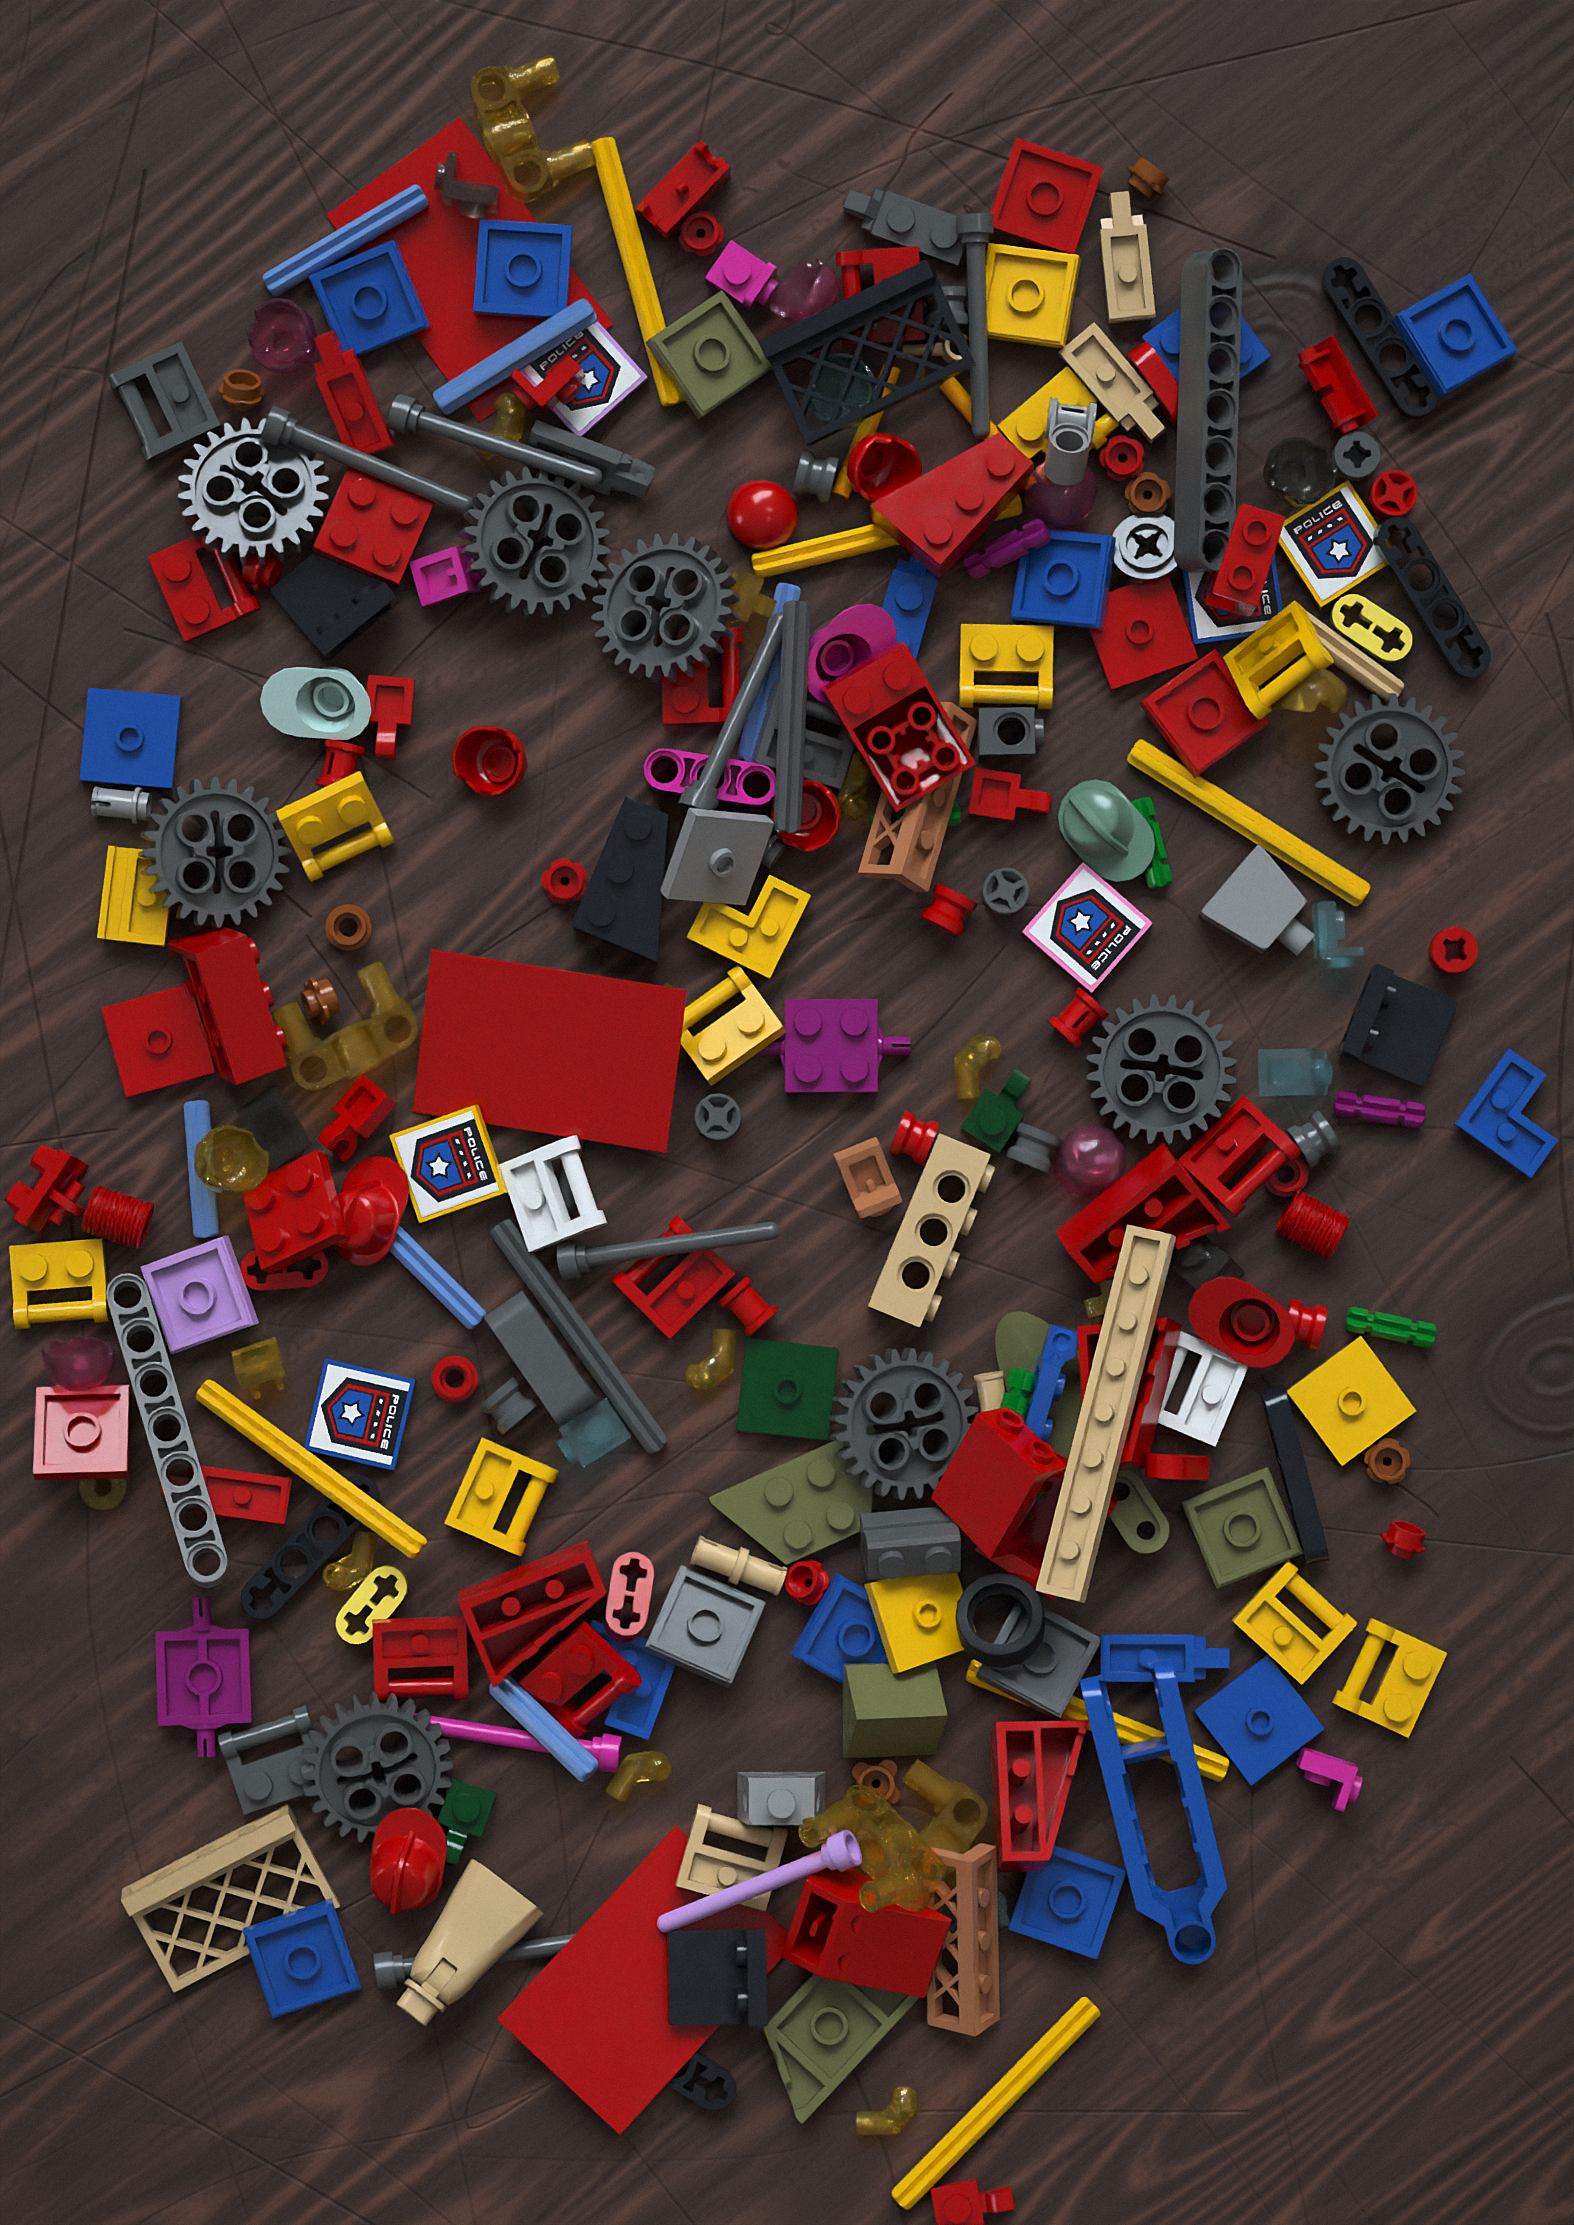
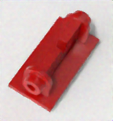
[1297,335,1379,436]

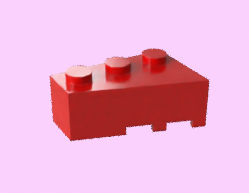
[870,433,1034,579]
[166,925,287,1085]
[458,1540,607,1688]

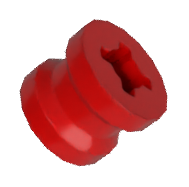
[1368,470,1418,520]
[919,883,978,937]
[1428,927,1478,975]
[889,1110,940,1166]
[1286,1298,1327,1351]

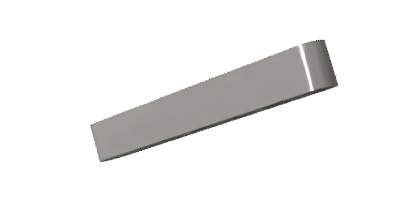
[106,1273,229,1588]

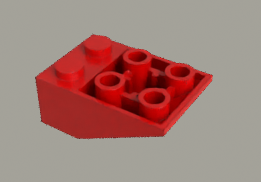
[820,641,976,812]
[781,1868,952,1998]

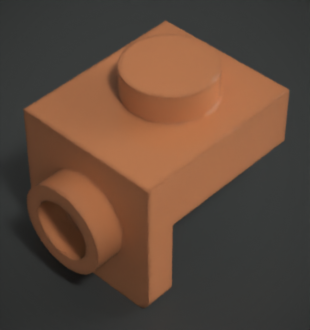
[833,1137,903,1218]

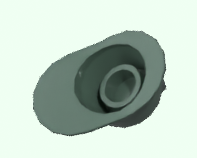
[1058,779,1156,882]

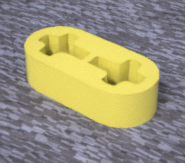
[1330,594,1412,663]
[336,1565,408,1644]

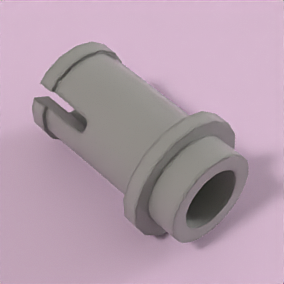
[91,786,152,824]

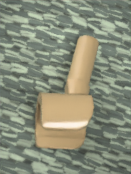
[903,333,968,363]

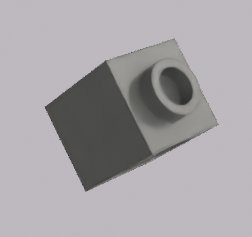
[977,707,1044,759]

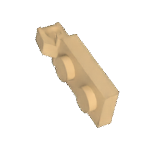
[1099,191,1156,324]
[1058,323,1166,444]

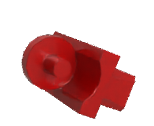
[4,1145,89,1235]

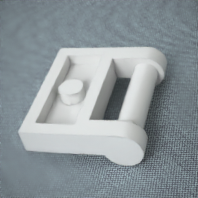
[499,1135,607,1252]
[1158,1331,1248,1446]

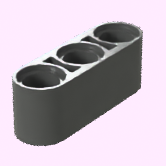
[484,1290,599,1428]

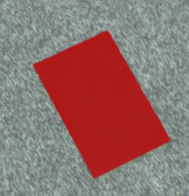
[326,117,613,423]
[413,949,687,1153]
[497,1826,789,2135]

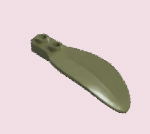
[995,1311,1170,1554]

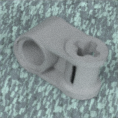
[1044,397,1097,486]

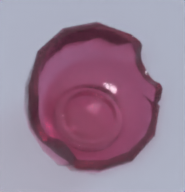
[770,258,840,325]
[247,298,318,374]
[1024,462,1099,529]
[1053,1124,1126,1199]
[41,1336,115,1392]

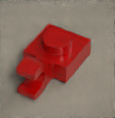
[367,675,416,760]
[968,767,1052,822]
[318,1074,397,1162]
[930,2178,1015,2225]

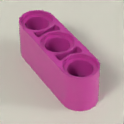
[644,749,776,809]

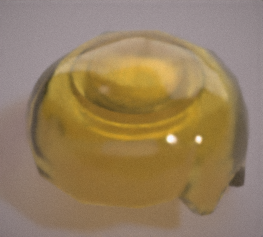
[1272,669,1349,713]
[194,1125,270,1196]

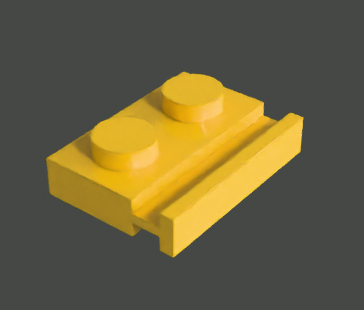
[97,845,171,947]

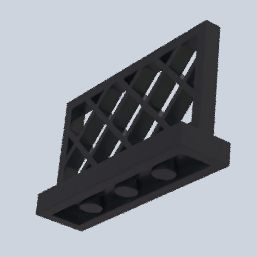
[758,260,977,446]

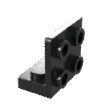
[270,552,400,662]
[1337,963,1457,1086]
[667,1929,768,2026]

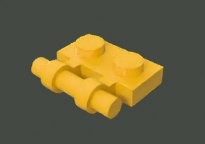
[997,366,1119,486]

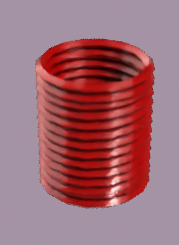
[81,1185,154,1250]
[1275,1190,1350,1260]

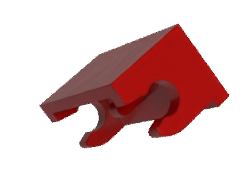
[634,141,731,242]

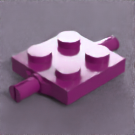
[754,999,910,1093]
[155,1597,253,1757]

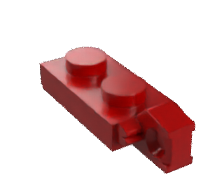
[314,329,395,455]
[159,1465,292,1526]

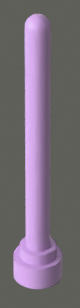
[657,1829,862,1933]

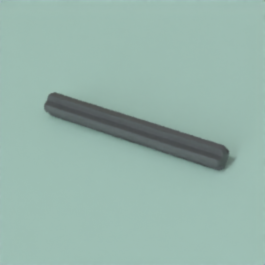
[773,600,811,833]

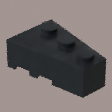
[571,796,669,965]

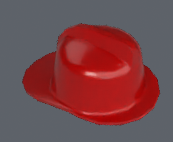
[333,1156,409,1266]
[1189,1277,1294,1368]
[369,1808,447,1915]

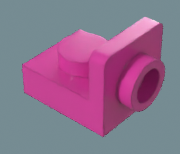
[705,240,779,312]
[409,545,489,607]
[1296,1746,1363,1812]

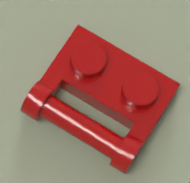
[835,246,926,345]
[147,535,261,643]
[660,628,744,726]
[1178,1095,1302,1218]
[611,1215,736,1339]
[372,1616,468,1703]
[519,1620,642,1739]

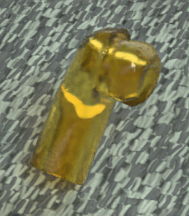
[954,1034,1001,1099]
[685,1329,736,1391]

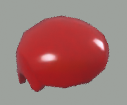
[846,432,922,502]
[726,479,799,551]
[452,726,528,797]
[770,779,841,852]

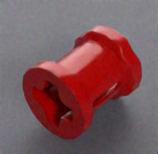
[315,739,365,788]
[1047,987,1109,1049]
[717,1275,779,1337]

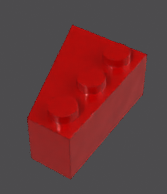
[1055,1143,1231,1284]
[1077,1317,1182,1471]
[990,1720,1089,1872]

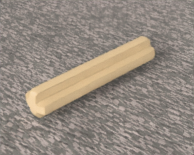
[1306,611,1405,702]

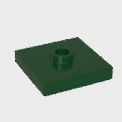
[736,1337,839,1441]

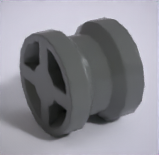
[923,286,969,331]
[1331,431,1380,483]
[792,449,839,503]
[982,867,1029,916]
[695,1093,741,1141]
[1286,1110,1342,1169]
[1005,1122,1063,1174]
[479,1377,537,1435]

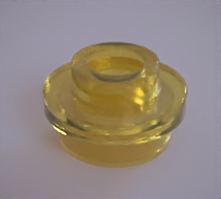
[79,1478,127,1510]

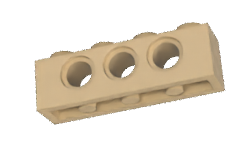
[868,1133,995,1327]

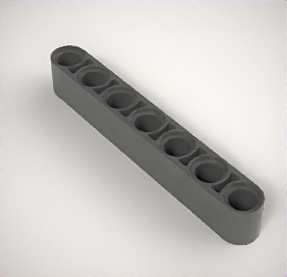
[1174,247,1243,573]

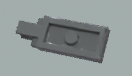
[843,189,966,268]
[525,420,656,499]

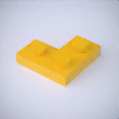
[686,875,811,979]

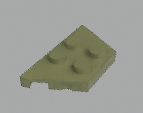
[709,1426,875,1565]
[763,1973,920,2124]

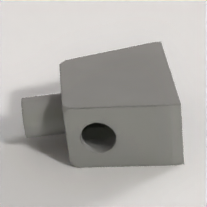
[1198,844,1315,956]
[737,1772,826,1825]

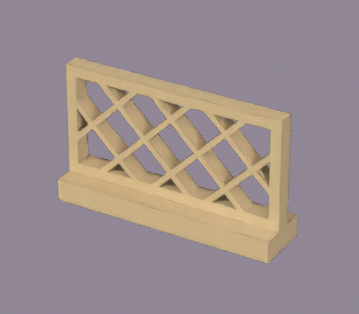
[121,1803,340,1992]

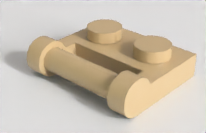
[675,1804,788,1911]

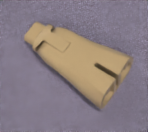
[396,1859,544,2026]

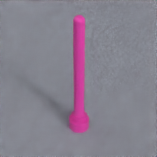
[414,1713,622,1773]

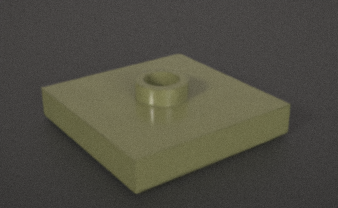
[645,290,772,419]
[1181,1467,1303,1589]

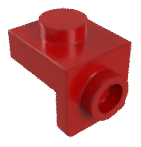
[510,355,585,415]

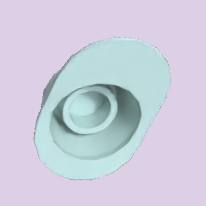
[260,666,372,740]

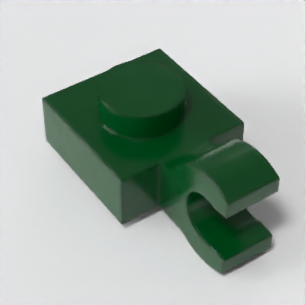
[960,1069,1031,1153]
[438,1778,497,1865]

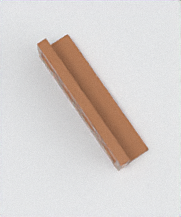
[858,702,977,892]
[924,1843,1000,2037]

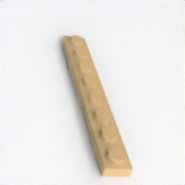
[1035,1224,1176,1603]

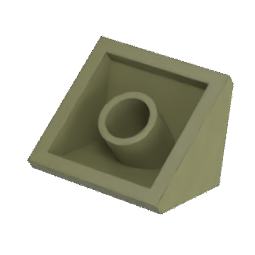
[843,1661,948,1758]

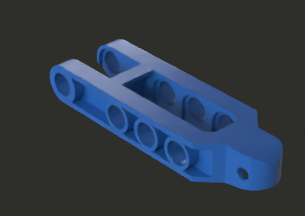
[1080,1658,1228,1964]

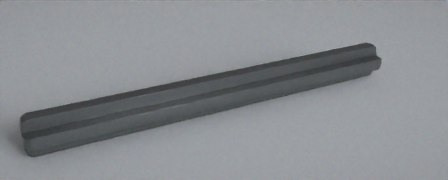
[490,1219,668,1455]

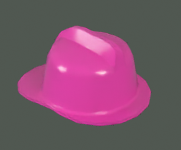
[807,604,896,705]

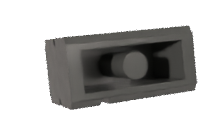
[860,1507,961,1581]

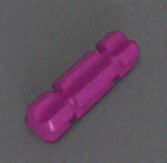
[963,519,1051,579]
[1333,1091,1426,1128]

